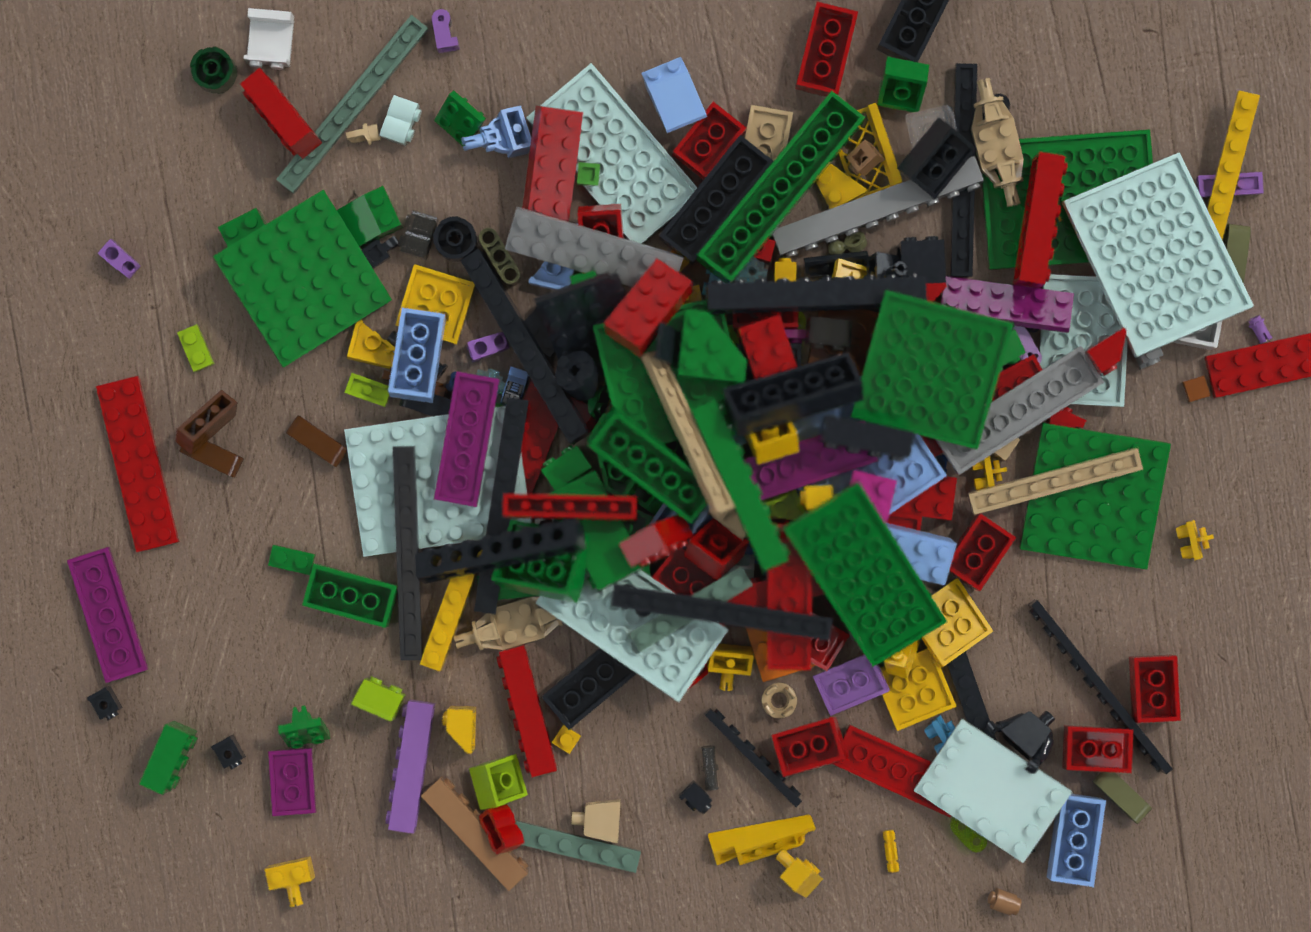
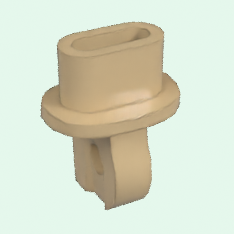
[346,123,380,145]

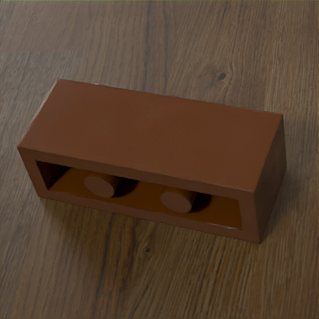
[175,389,238,455]

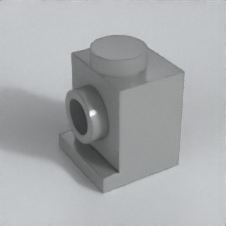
[1136,348,1163,369]

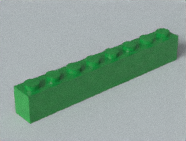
[691,400,790,572]

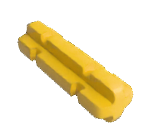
[883,830,899,873]

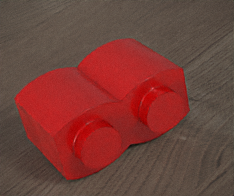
[479,804,524,855]

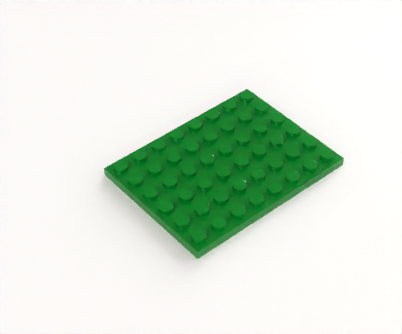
[981,129,1153,270]

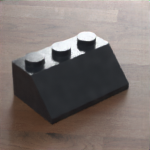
[897,117,977,199]

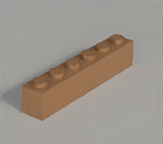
[421,776,529,891]

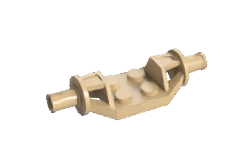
[971,78,1024,207]
[454,596,563,650]

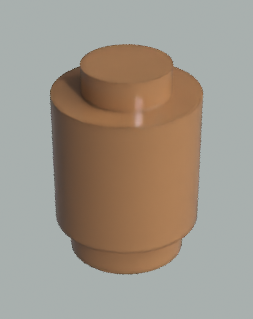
[988,888,1022,915]

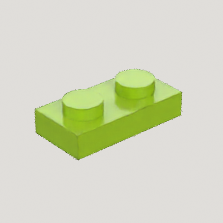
[177,324,215,372]
[344,373,390,407]

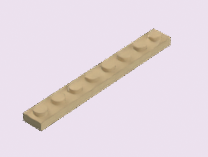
[641,351,735,516]
[968,448,1143,515]

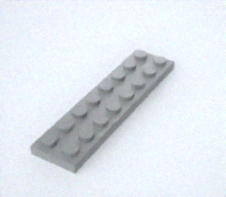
[505,207,683,287]
[935,346,1104,475]

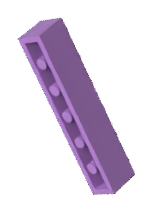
[385,700,436,834]

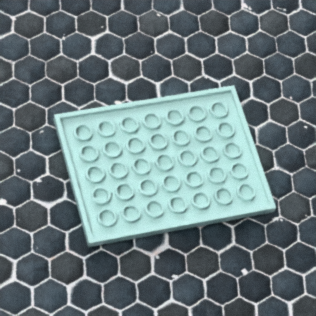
[1062,152,1254,358]
[344,406,532,557]

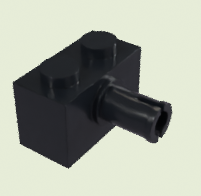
[866,252,907,278]

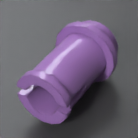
[1248,315,1272,344]

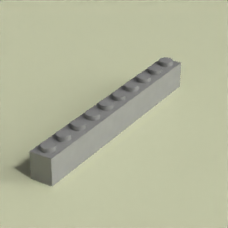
[773,156,983,258]

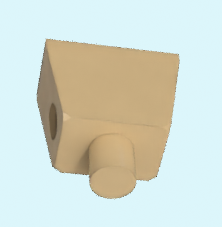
[571,799,621,843]

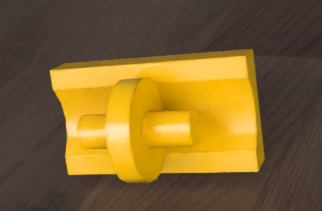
[971,456,1007,490]
[1176,520,1214,560]

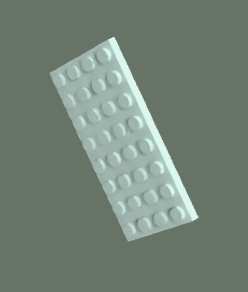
[526,63,697,244]
[536,568,728,702]

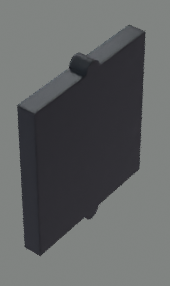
[655,322,681,367]

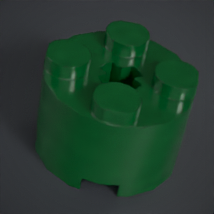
[190,46,238,94]

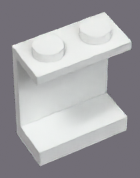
[244,8,294,70]

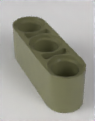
[1223,224,1251,283]
[479,228,521,286]
[1092,772,1152,824]

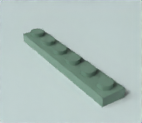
[629,566,752,652]
[515,820,641,873]

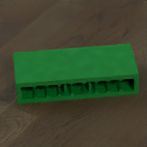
[549,470,645,592]

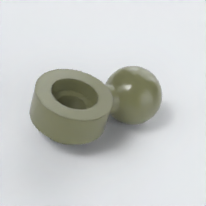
[828,231,867,255]

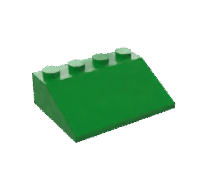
[491,520,589,604]

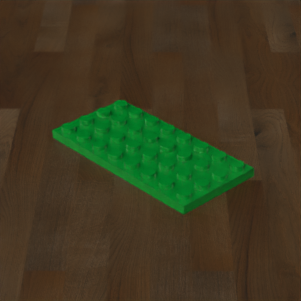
[783,481,948,667]

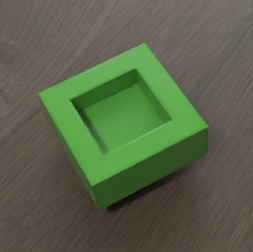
[577,162,600,187]

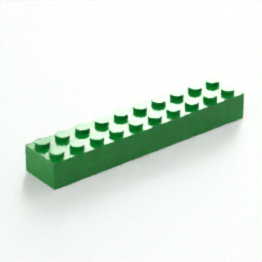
[696,91,865,283]

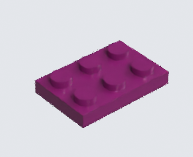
[268,748,317,816]

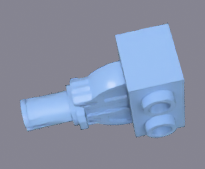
[461,106,531,158]

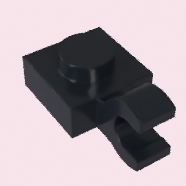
[362,236,400,269]

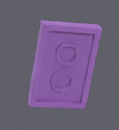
[813,654,890,716]

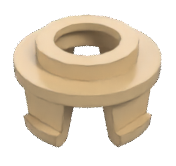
[762,683,797,718]

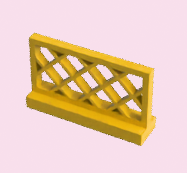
[839,103,903,200]

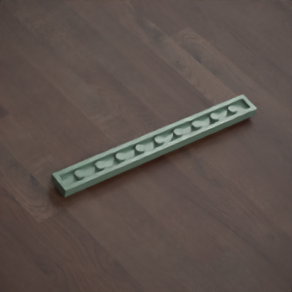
[276,15,429,194]

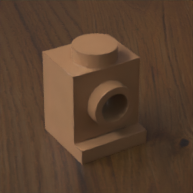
[846,140,885,176]

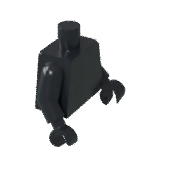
[984,711,1055,774]

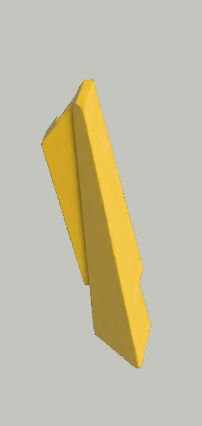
[708,815,816,865]

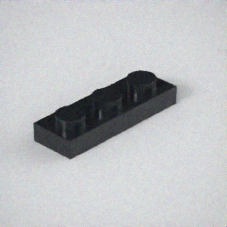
[803,251,869,280]

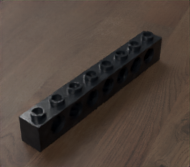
[415,518,586,584]

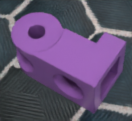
[432,9,460,53]
[98,239,141,279]
[466,332,510,362]

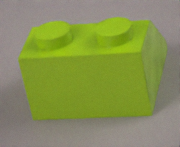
[351,676,406,721]
[469,754,528,810]

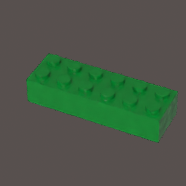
[587,406,708,524]

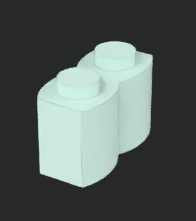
[380,95,422,146]

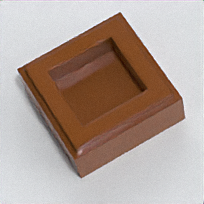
[1182,376,1210,402]

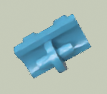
[924,715,956,754]

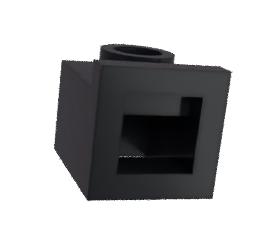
[87,686,123,721]
[211,734,246,770]
[679,780,712,814]

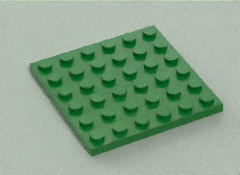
[212,189,392,368]
[851,290,1014,450]
[593,299,737,444]
[1019,422,1171,570]

